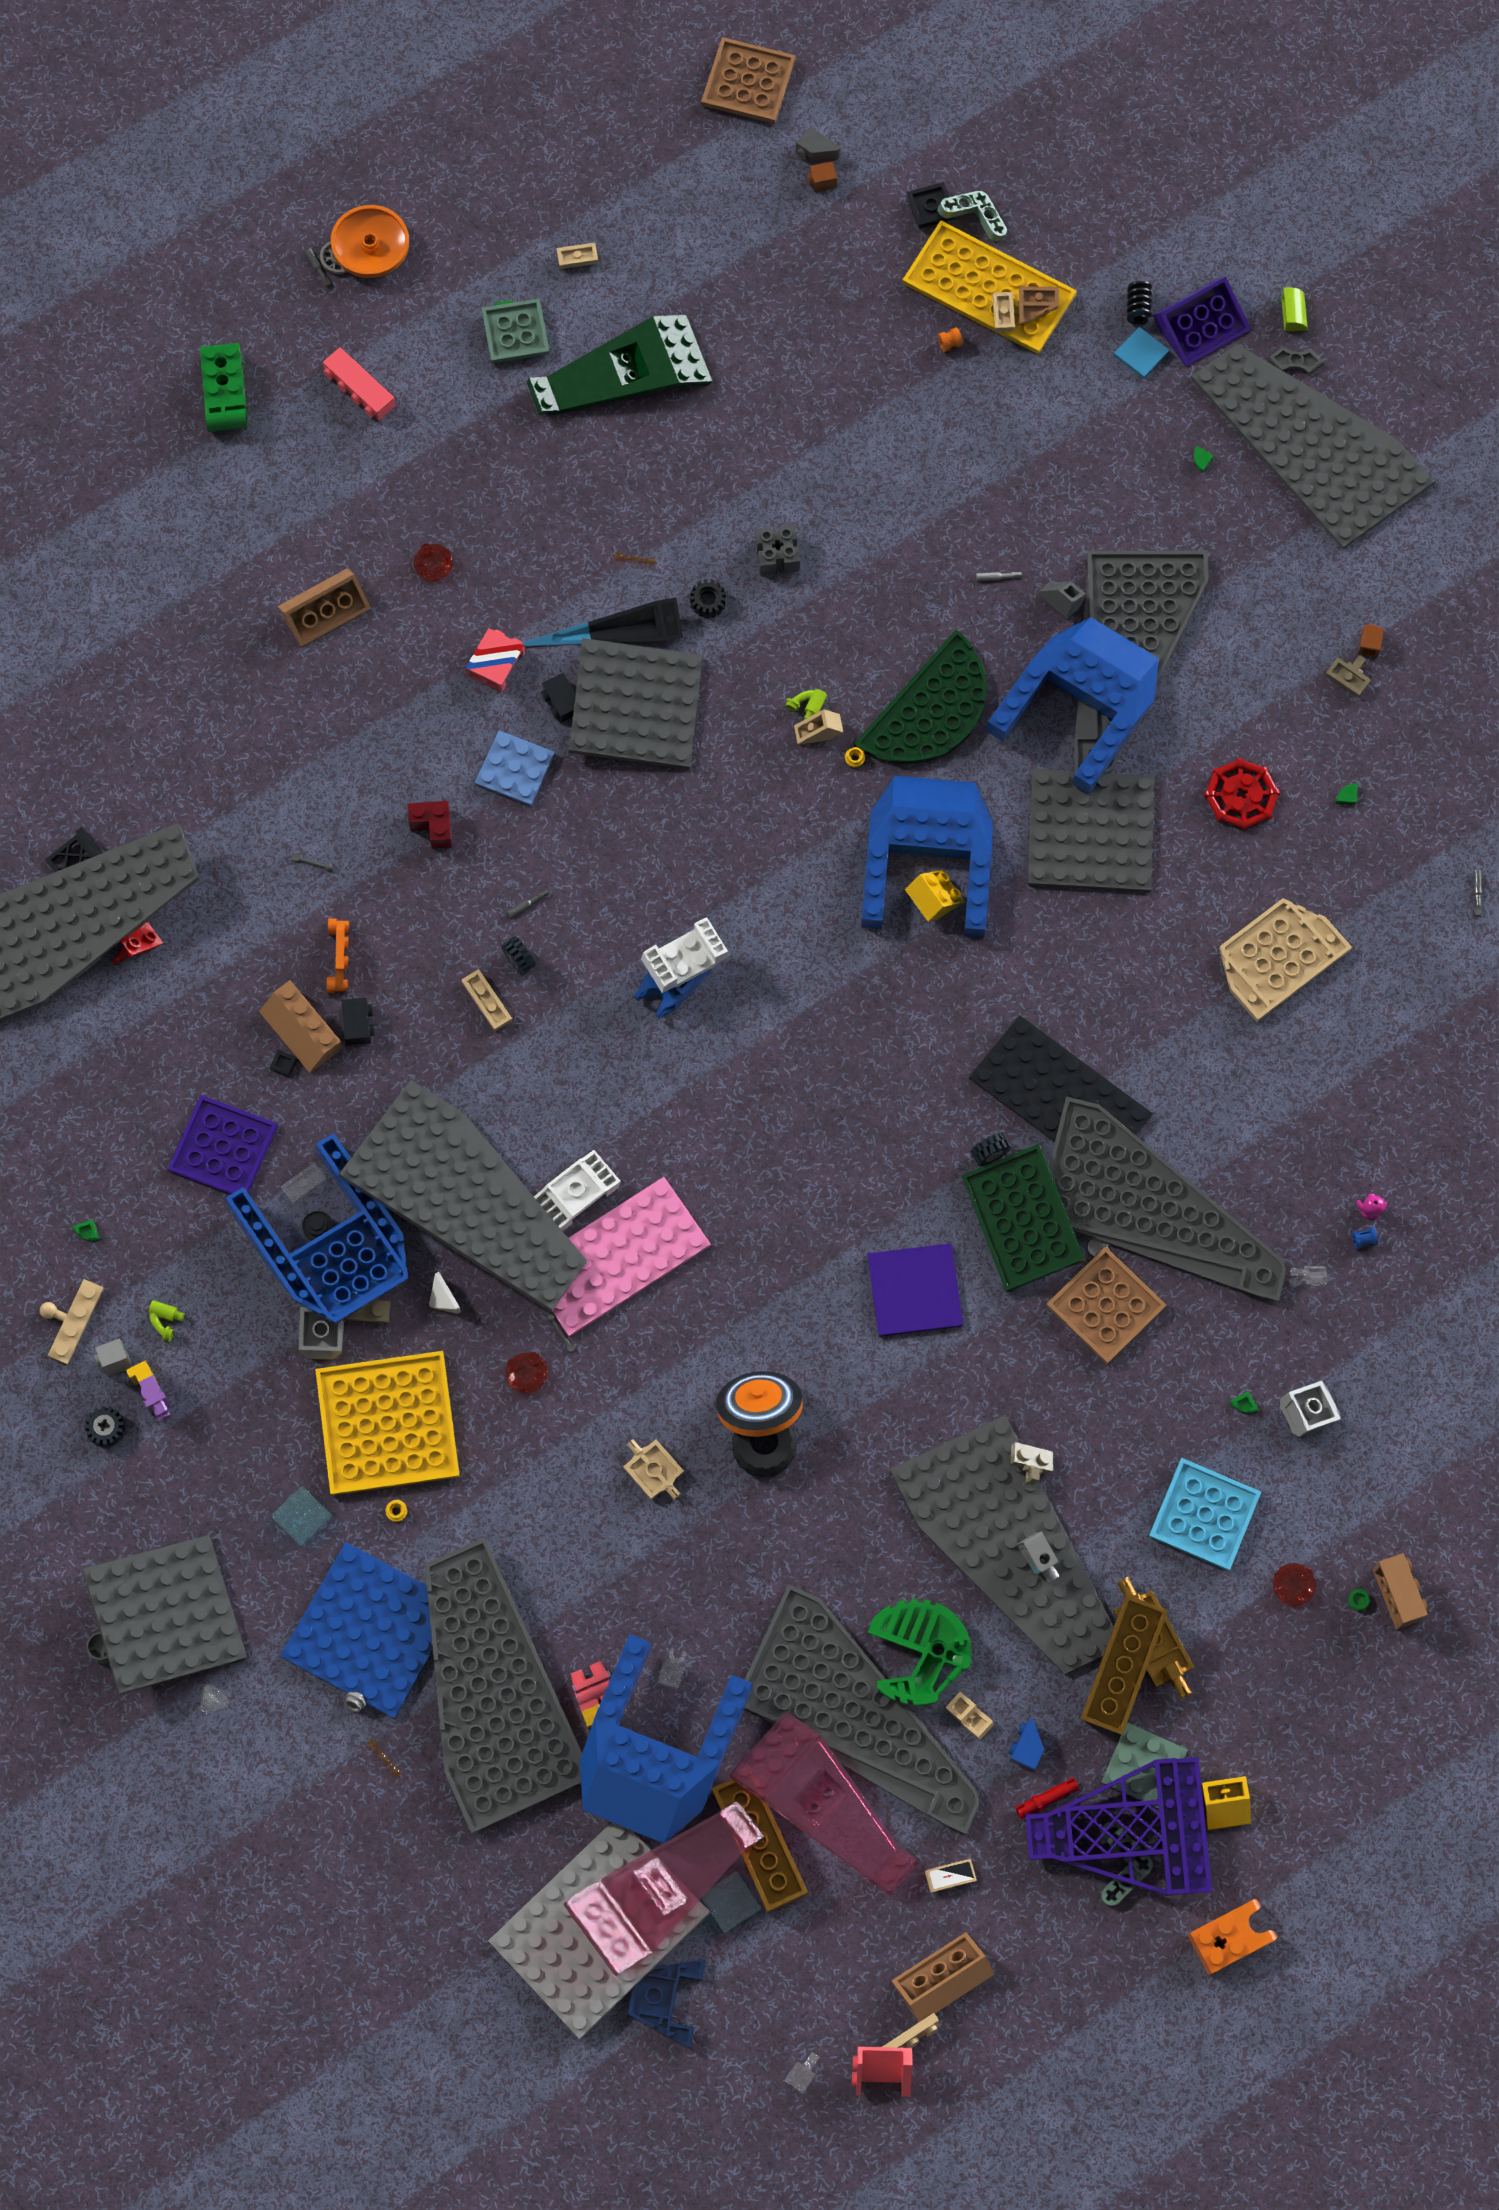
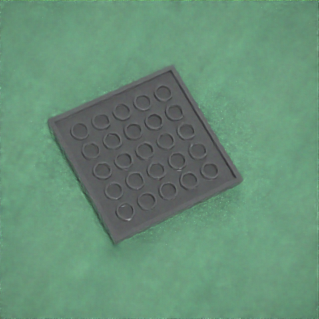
[568,638,703,769]
[1027,769,1154,892]
[82,1535,247,1695]

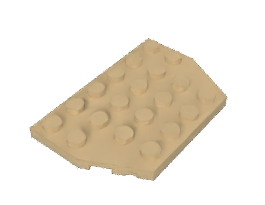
[1219,898,1352,1022]

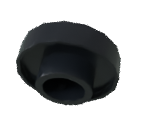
[302,1211,333,1241]

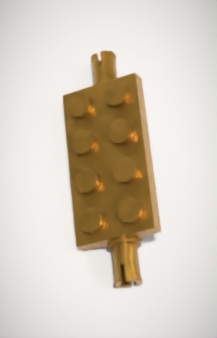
[1113,1577,1194,1699]

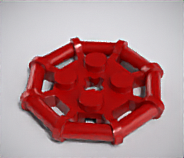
[1204,758,1280,830]

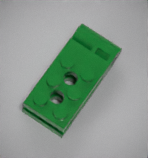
[200,343,248,432]

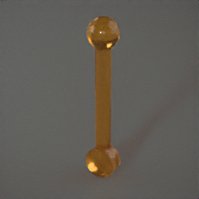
[614,552,655,565]
[368,1740,401,1777]

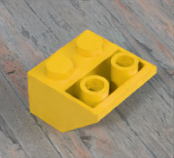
[905,870,966,922]
[1201,1776,1251,1830]

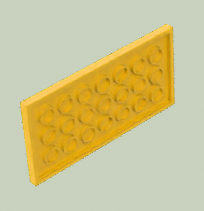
[902,221,1077,355]

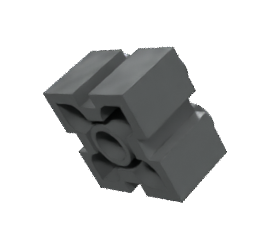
[755,525,800,575]

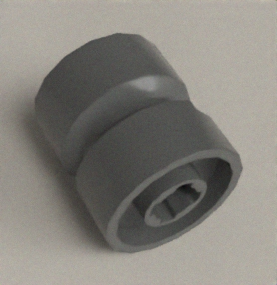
[86,1632,109,1665]

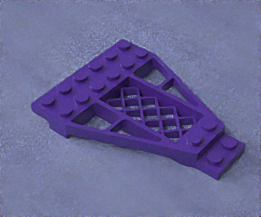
[1026,1757,1212,1896]

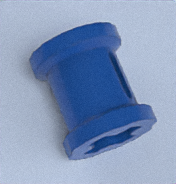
[1352,1227,1378,1249]

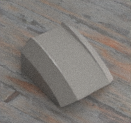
[299,1307,344,1359]
[1280,1381,1341,1437]

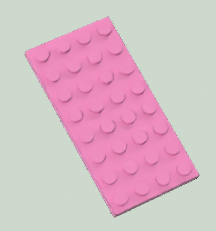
[552,1177,711,1337]

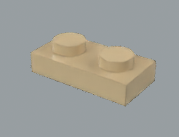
[557,243,598,269]
[992,292,1015,332]

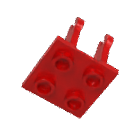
[112,922,163,966]

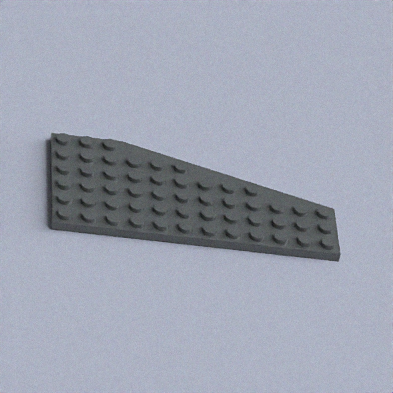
[339,1080,587,1313]

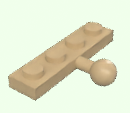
[40,1279,104,1365]

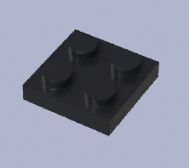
[907,182,955,229]

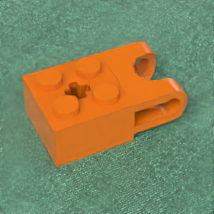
[1187,1899,1277,1975]

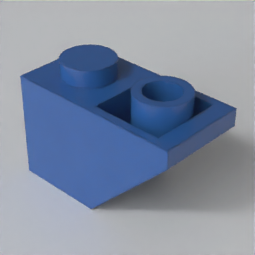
[1008,1718,1044,1772]

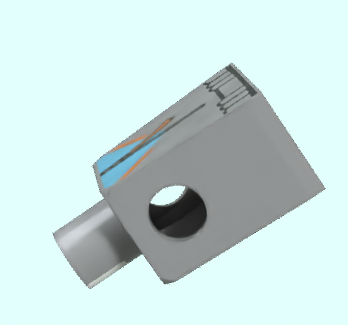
[1016,1531,1059,1583]

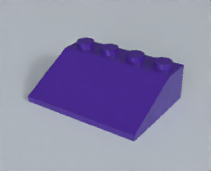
[1152,276,1251,366]

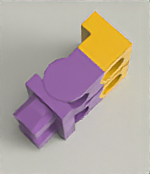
[126,1361,171,1422]

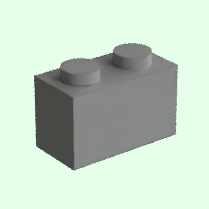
[94,1338,132,1377]

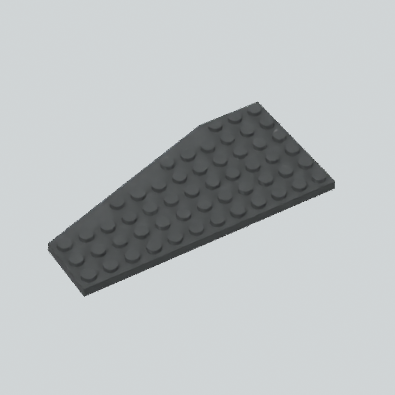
[1191,344,1435,549]
[0,823,200,1021]
[890,1415,1114,1675]
[425,1537,582,1834]

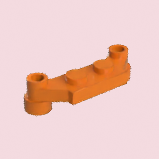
[327,918,349,994]

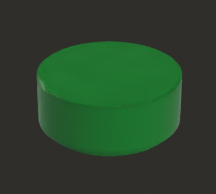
[1348,1589,1370,1611]

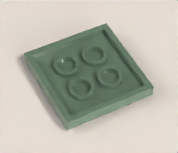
[481,299,550,364]
[1101,1722,1188,1810]

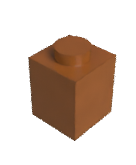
[807,161,837,192]
[1358,624,1384,658]

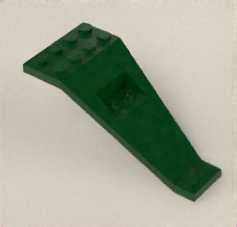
[527,315,712,415]

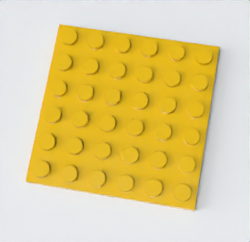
[315,1351,460,1496]

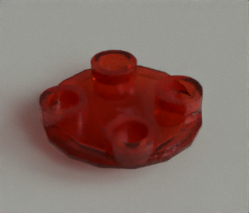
[414,543,453,581]
[506,1352,548,1393]
[1273,1563,1316,1606]

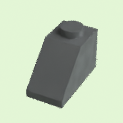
[796,126,841,162]

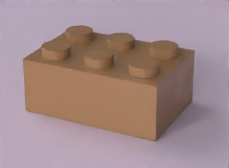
[1373,1553,1429,1630]

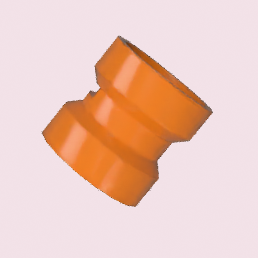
[938,327,963,352]

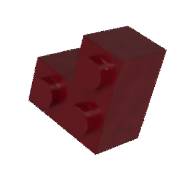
[408,801,452,849]

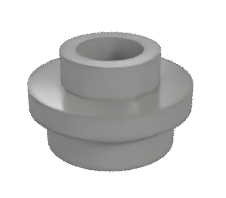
[345,1692,366,1712]

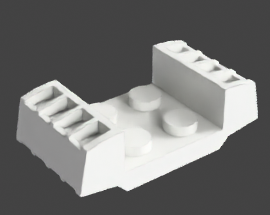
[641,918,731,993]
[534,1150,621,1231]

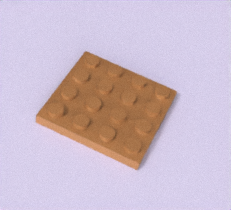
[701,37,796,124]
[1046,1246,1167,1365]

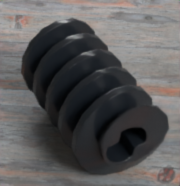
[1127,281,1152,325]

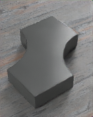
[1268,346,1324,375]

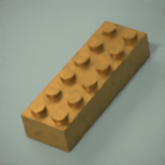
[1080,1594,1168,1735]
[712,1770,808,1914]

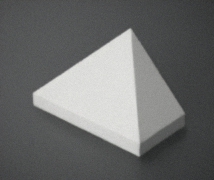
[429,1272,461,1314]

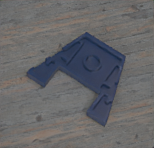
[628,1959,706,2048]

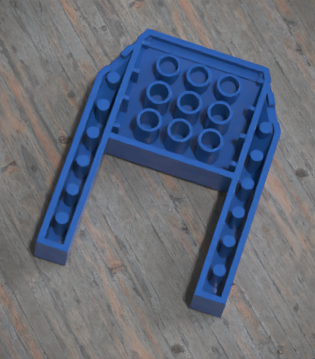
[986,617,1159,794]
[861,776,993,938]
[226,1133,408,1324]
[580,1634,753,1844]

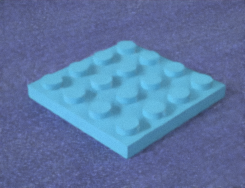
[1149,1458,1261,1571]

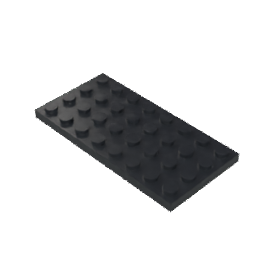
[969,1015,1153,1143]

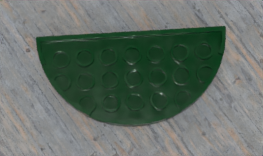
[854,629,986,764]

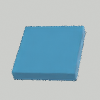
[1114,327,1169,379]

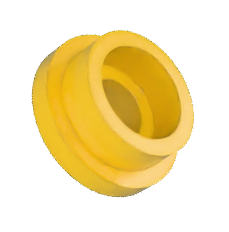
[845,747,865,767]
[386,1500,407,1522]

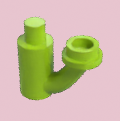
[785,689,827,720]
[148,1300,185,1342]

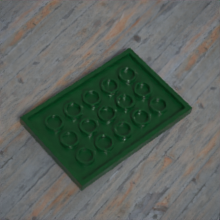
[961,1144,1085,1292]

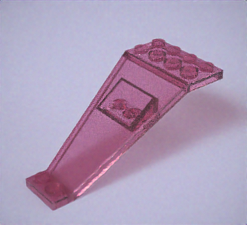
[729,1711,918,1895]
[563,1801,764,1977]

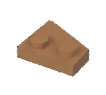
[1019,286,1059,326]

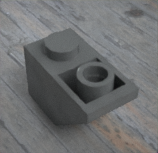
[1037,581,1086,619]

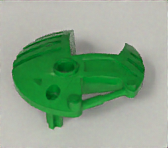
[868,1599,971,1706]

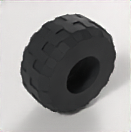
[732,1426,796,1478]

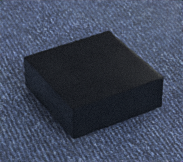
[270,1050,297,1077]

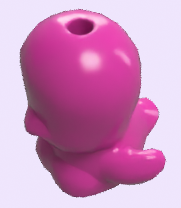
[1356,1194,1388,1219]

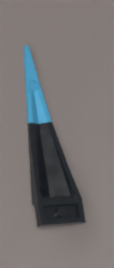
[523,597,683,646]

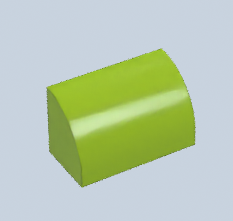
[1281,287,1308,331]

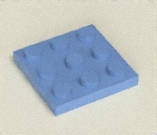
[475,731,555,806]

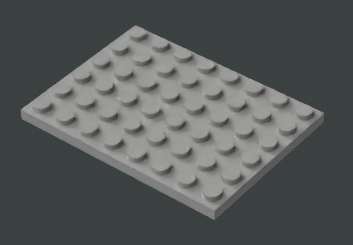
[488,1822,710,2040]

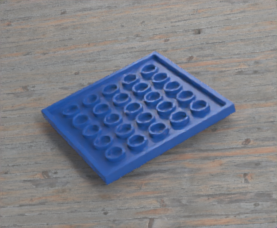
[280,1542,433,1719]

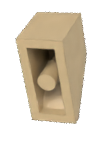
[794,709,843,745]

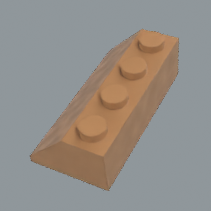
[277,568,371,647]
[259,980,343,1073]
[892,1932,995,2022]

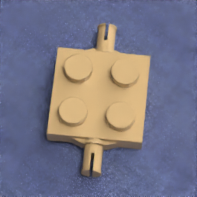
[623,1439,684,1500]

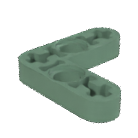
[938,191,1007,242]
[1101,1822,1153,1907]

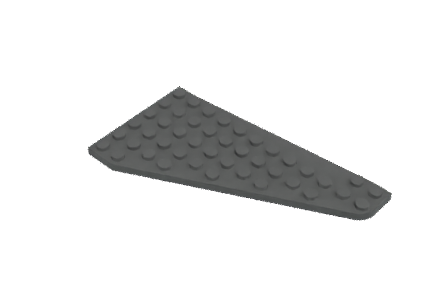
[1073,551,1209,774]
[1049,1096,1286,1301]
[745,1584,979,1835]

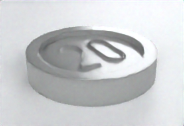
[1088,1238,1109,1257]

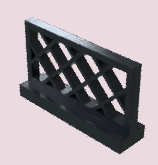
[45,827,103,872]

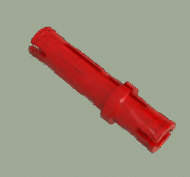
[1015,1777,1080,1820]

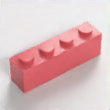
[323,347,396,421]

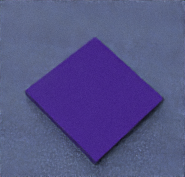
[167,1095,278,1195]
[867,1243,963,1337]

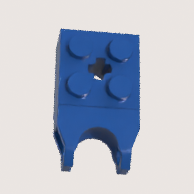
[634,969,710,1019]

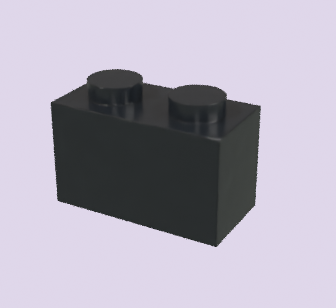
[541,672,576,723]
[342,997,375,1045]

